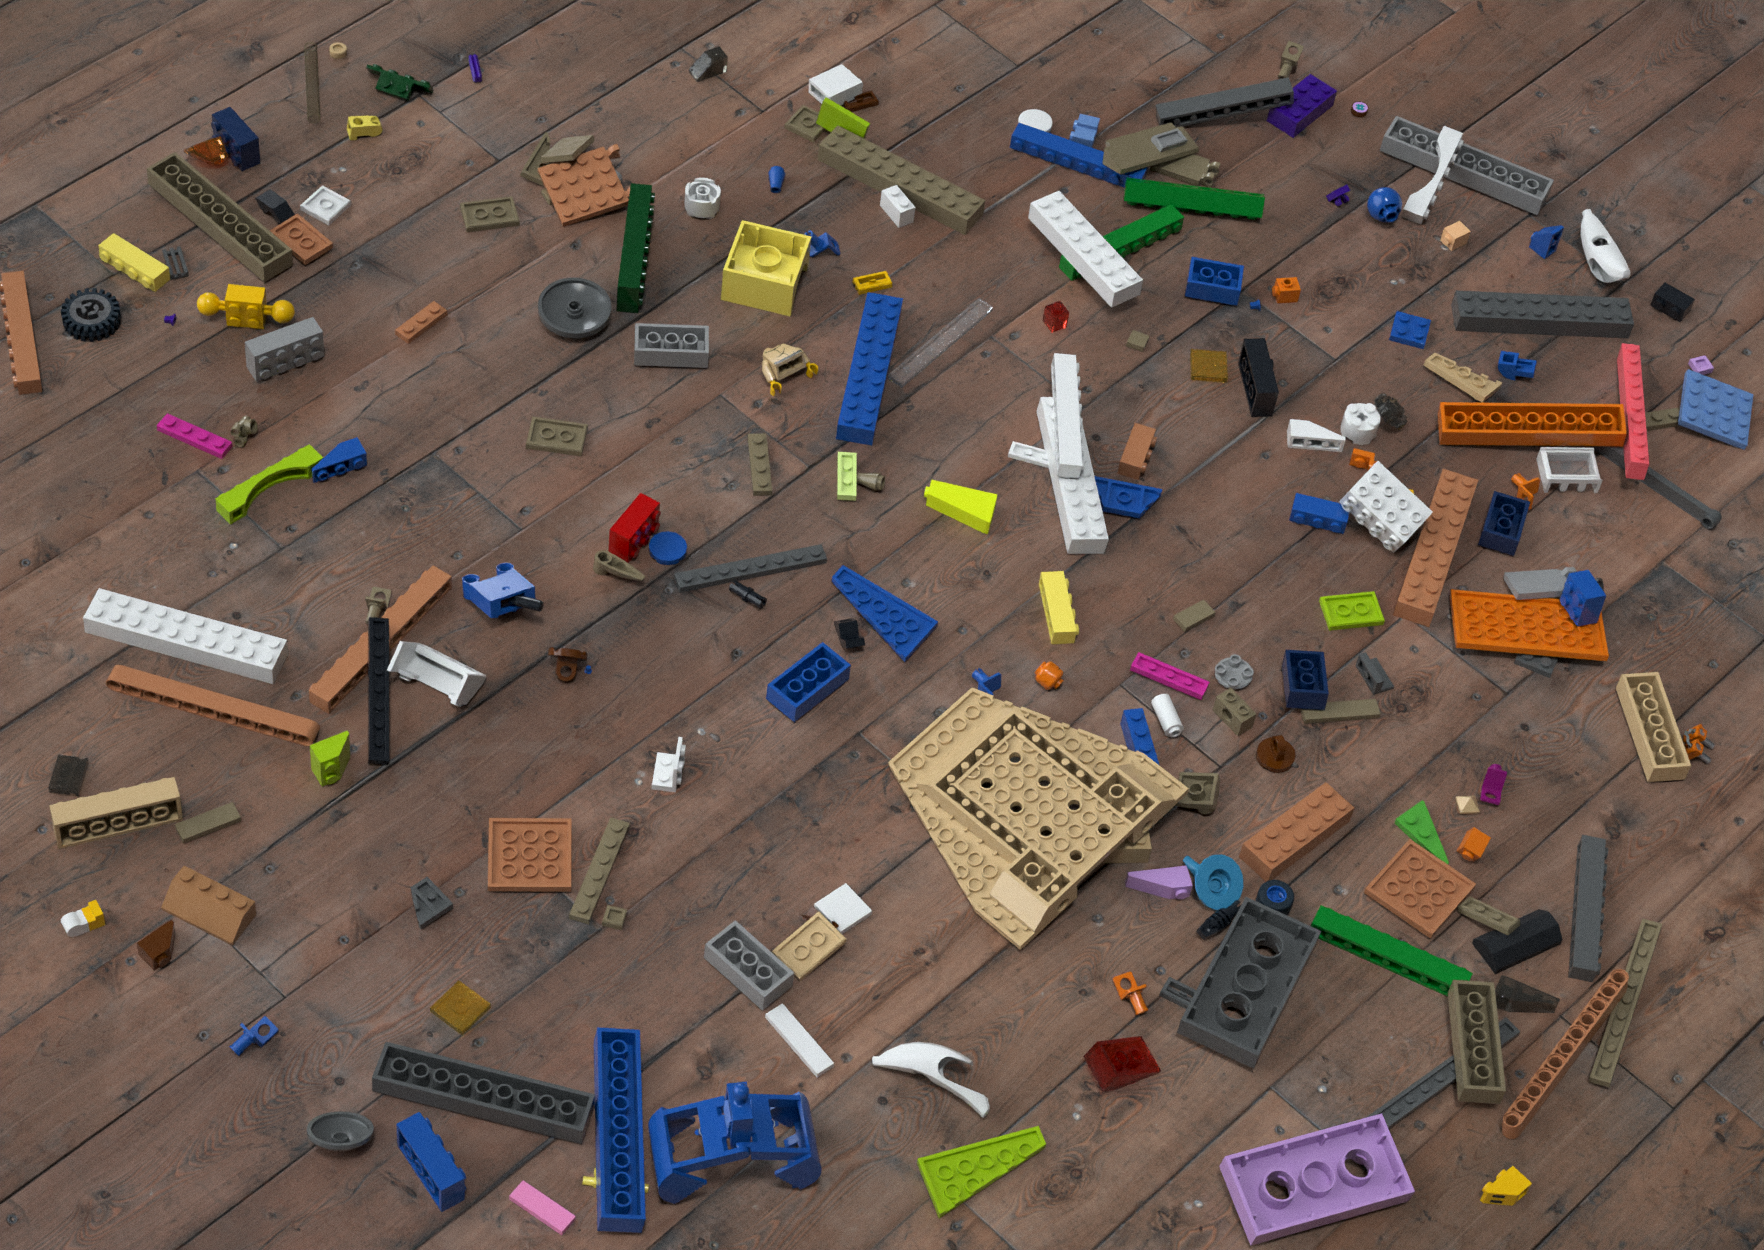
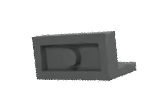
[1355,652,1394,695]

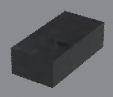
[1238,338,1279,417]

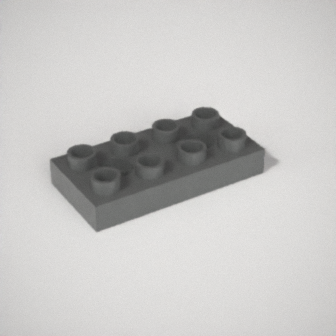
[1177,897,1321,1069]

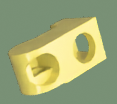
[347,115,382,140]

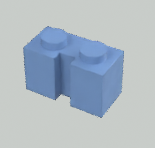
[1069,114,1100,148]

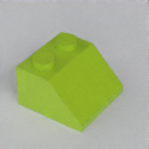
[310,731,350,787]

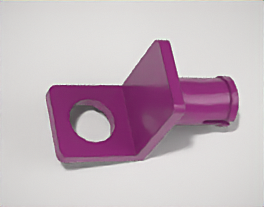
[1480,764,1507,805]

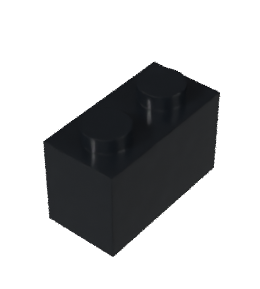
[1650,282,1695,322]

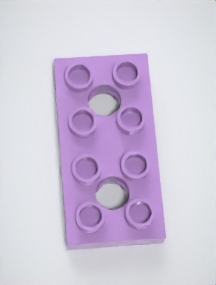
[1219,1114,1415,1246]

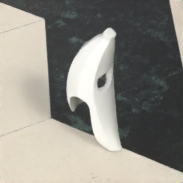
[1581,209,1630,283]
[872,1042,990,1118]

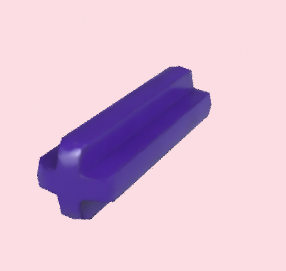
[469,54,482,83]

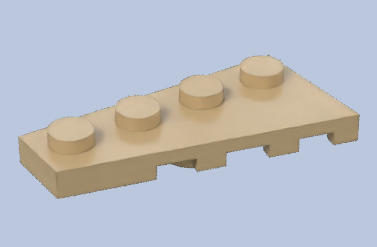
[1424,353,1502,403]

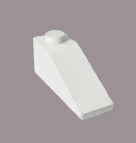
[1287,419,1346,452]

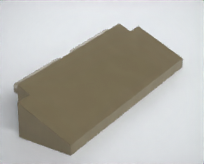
[1103,123,1199,175]

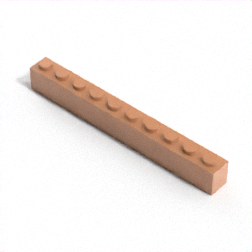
[309,566,452,714]

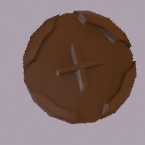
[548,647,588,682]
[1256,735,1296,773]

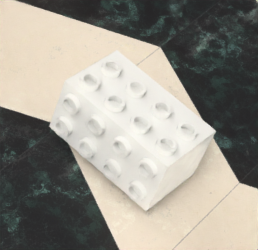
[1339,461,1433,553]

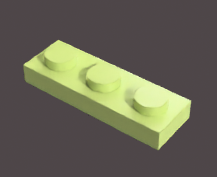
[837,452,857,501]

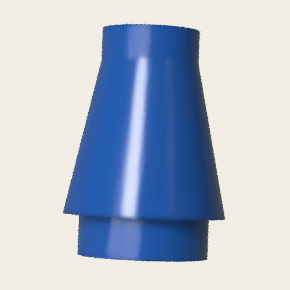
[768,166,786,193]

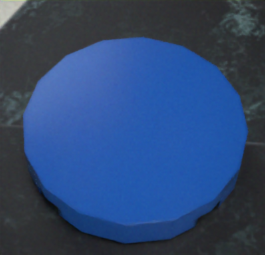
[649,531,687,565]

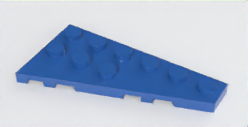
[831,565,938,662]

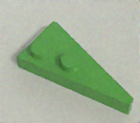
[1394,800,1449,864]

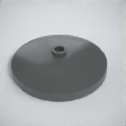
[538,277,611,338]

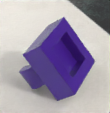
[1326,185,1350,207]

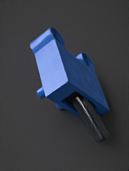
[462,563,544,619]

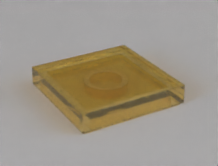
[1190,349,1228,383]
[430,980,491,1035]

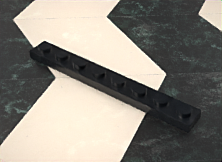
[368,617,389,765]

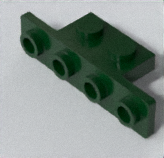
[366,64,434,101]

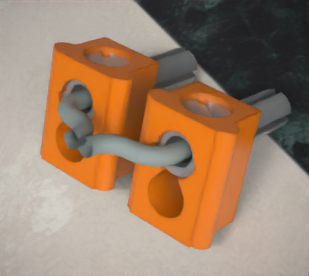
[1683,724,1715,764]

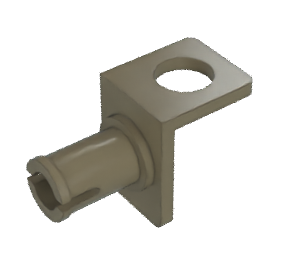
[1278,41,1304,79]
[365,587,392,624]

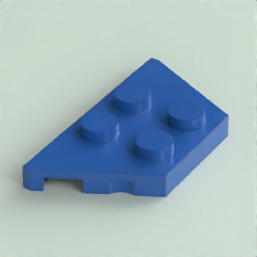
[1094,476,1162,518]

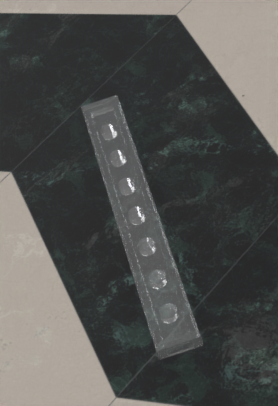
[888,298,993,388]

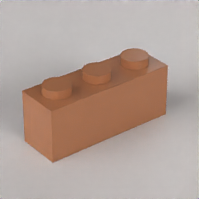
[1117,423,1157,480]

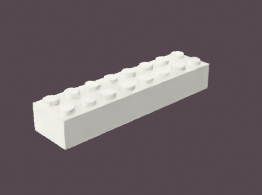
[1028,191,1143,308]

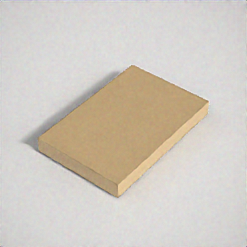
[772,912,847,981]

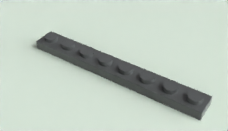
[674,544,827,593]

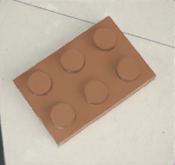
[269,214,333,265]

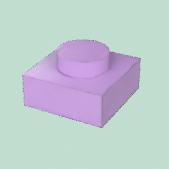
[1688,355,1714,375]

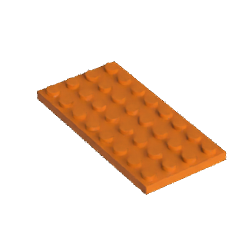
[1449,589,1609,661]

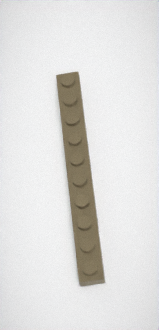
[1589,919,1662,1088]

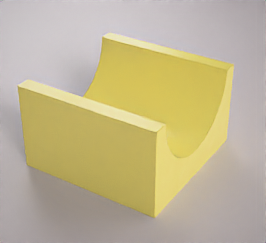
[721,220,811,316]

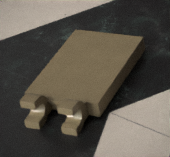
[1150,154,1221,188]

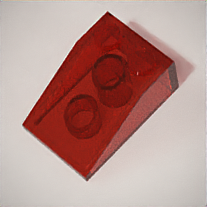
[1083,1036,1161,1091]

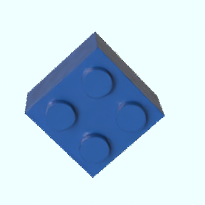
[1560,570,1606,626]

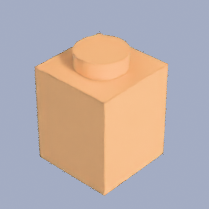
[1440,221,1471,251]

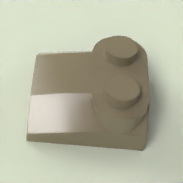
[1175,772,1220,814]

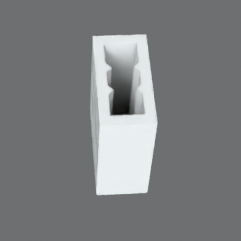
[809,64,863,105]

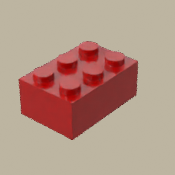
[608,493,661,563]

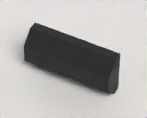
[1472,909,1563,974]

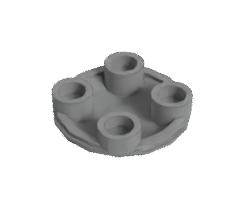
[1215,654,1254,689]

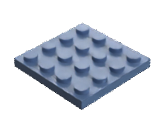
[1678,369,1753,450]

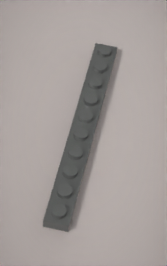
[1366,1017,1520,1129]

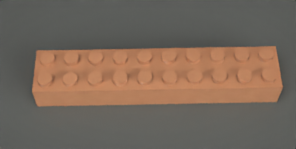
[1393,469,1478,627]

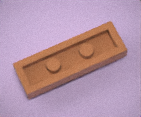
[395,301,447,344]

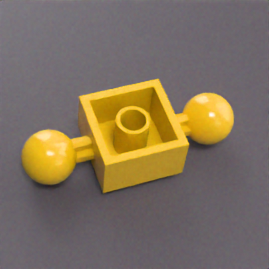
[197,284,295,329]

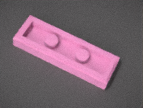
[509,1180,576,1235]

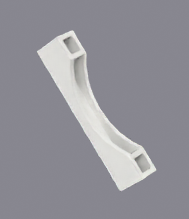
[1402,126,1464,224]

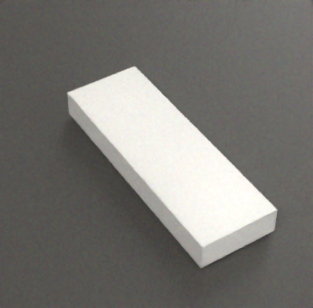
[1008,441,1049,468]

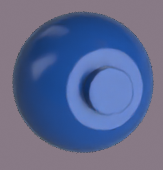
[1367,187,1402,222]

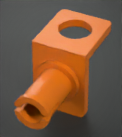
[1511,473,1540,510]
[1113,972,1148,1015]

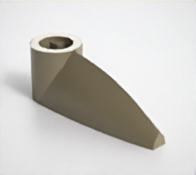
[593,550,645,581]

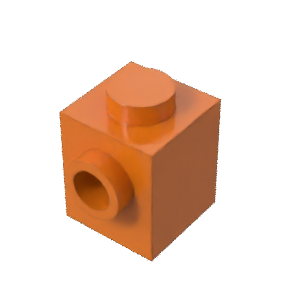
[1272,277,1301,304]
[1457,827,1491,862]

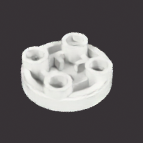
[1018,109,1053,133]

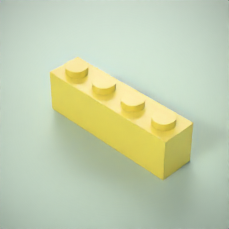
[98,233,170,292]
[1039,571,1079,644]

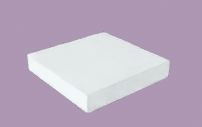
[300,185,351,225]
[814,883,872,934]

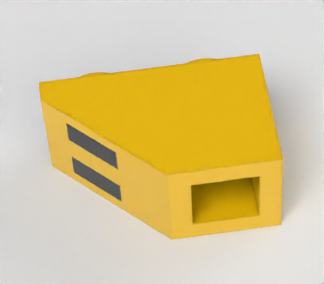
[1480,1166,1532,1206]

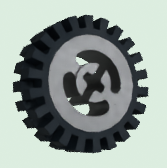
[61,288,121,342]

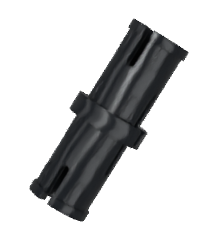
[729,580,767,609]

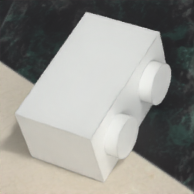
[880,185,915,228]

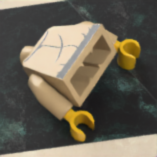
[762,344,818,396]

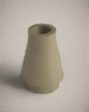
[857,473,885,491]

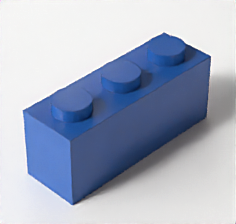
[1289,493,1349,534]

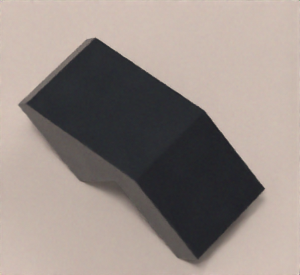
[255,189,295,225]
[834,618,865,649]

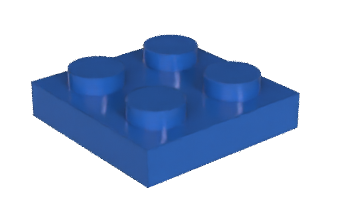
[1389,311,1431,349]

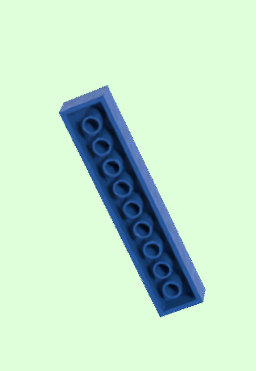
[836,292,903,446]
[594,1027,646,1233]

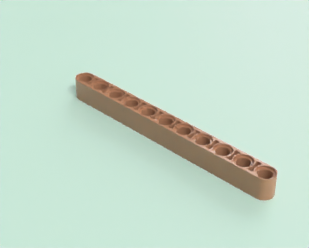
[106,665,320,746]
[1502,969,1629,1139]

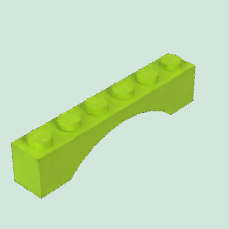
[215,444,323,525]

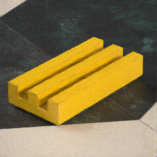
[852,271,893,295]

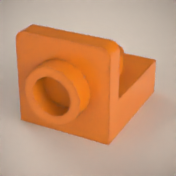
[1349,448,1377,471]

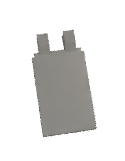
[1503,567,1577,600]

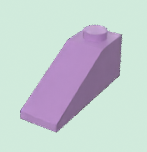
[1125,866,1193,899]

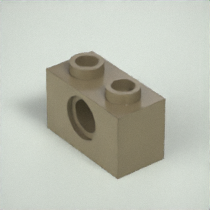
[1213,688,1256,736]

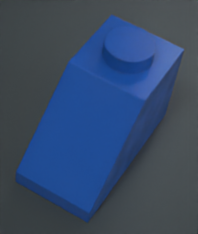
[1529,225,1564,259]

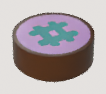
[1351,101,1368,117]

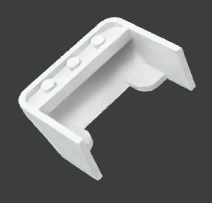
[387,641,486,707]

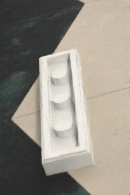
[765,1003,834,1077]

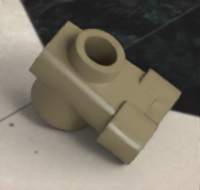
[230,416,258,447]

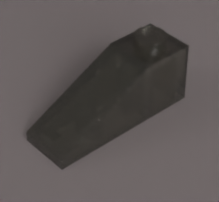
[1495,975,1560,1013]

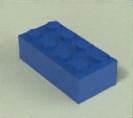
[766,642,851,722]
[396,1112,466,1212]

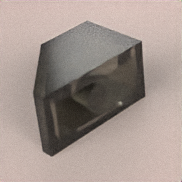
[689,46,728,82]

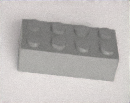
[245,317,324,382]
[634,323,709,368]
[704,920,794,1011]

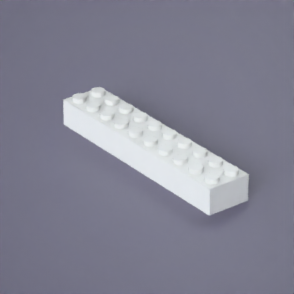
[1036,397,1109,554]
[83,588,288,684]

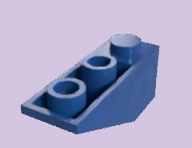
[312,437,367,483]

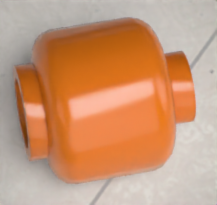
[1034,661,1064,690]

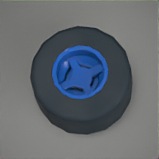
[1256,880,1294,915]

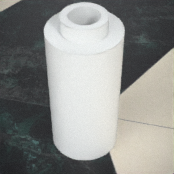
[1151,694,1184,737]

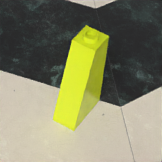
[924,480,997,534]

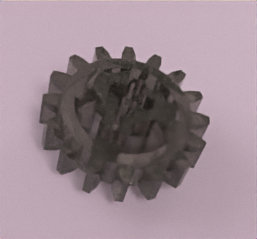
[1374,393,1408,429]

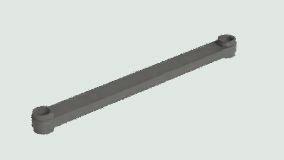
[1589,446,1722,529]

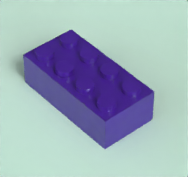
[1267,74,1337,138]

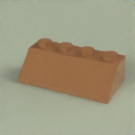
[161,866,256,946]

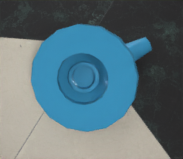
[1183,854,1244,910]

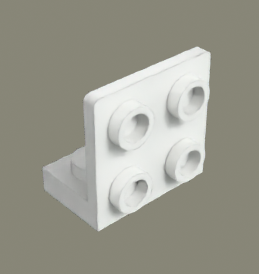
[652,737,686,792]

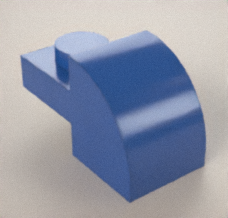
[1498,351,1537,381]

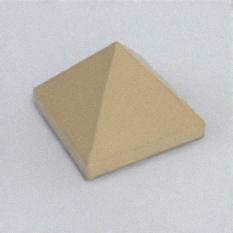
[1456,796,1480,814]

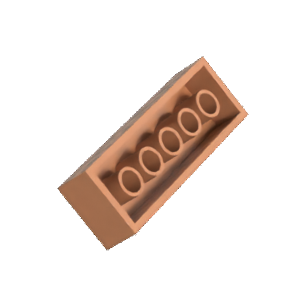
[1239,782,1354,882]

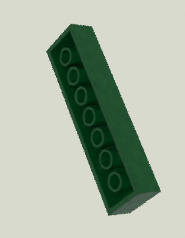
[616,183,655,314]

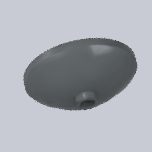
[307,1111,374,1152]

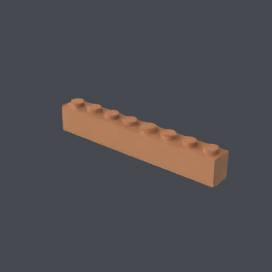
[0,271,42,395]

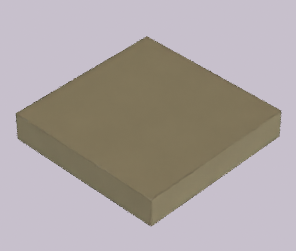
[785,105,826,143]

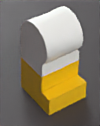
[61,900,105,937]

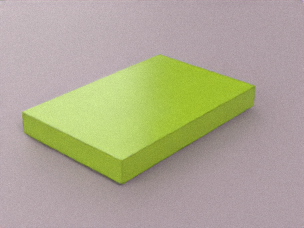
[816,97,870,139]
[1319,591,1385,631]

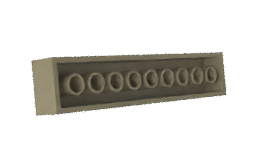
[818,126,986,235]
[146,152,293,282]

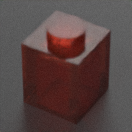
[1042,301,1070,333]

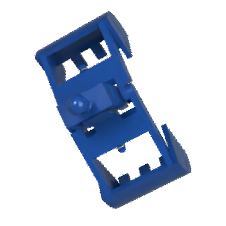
[648,1081,822,1204]

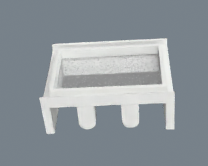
[1536,447,1603,493]

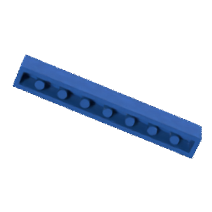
[1010,123,1148,188]

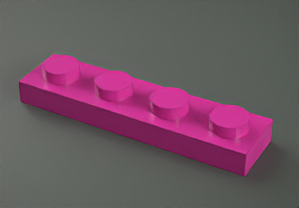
[157,413,233,459]
[1130,652,1210,700]

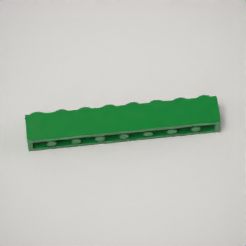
[1123,177,1265,220]
[1059,204,1184,281]
[1311,905,1473,997]

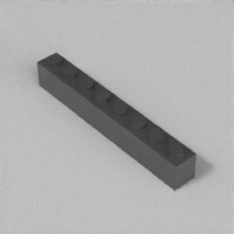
[1156,77,1294,128]
[1568,835,1608,982]

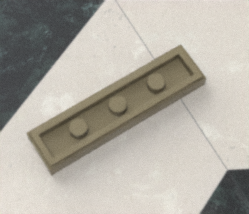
[1300,699,1380,724]

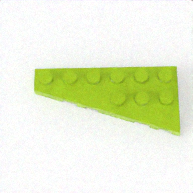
[917,1126,1046,1218]

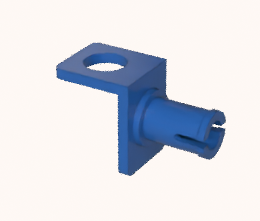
[804,230,840,257]
[972,668,1001,696]
[229,1016,279,1056]

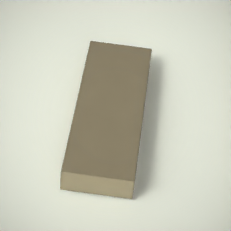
[175,802,241,844]
[1458,896,1520,935]

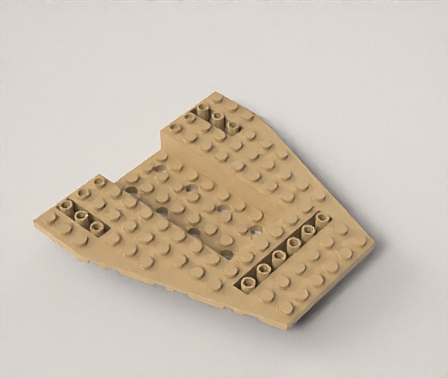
[888,688,1189,950]

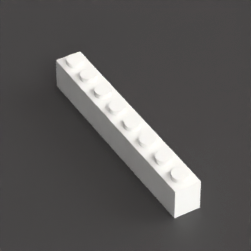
[1051,353,1085,478]

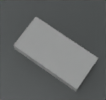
[1151,128,1188,152]

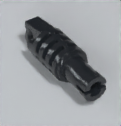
[1196,900,1242,940]

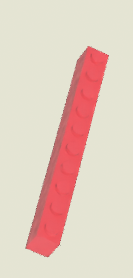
[1617,343,1649,480]

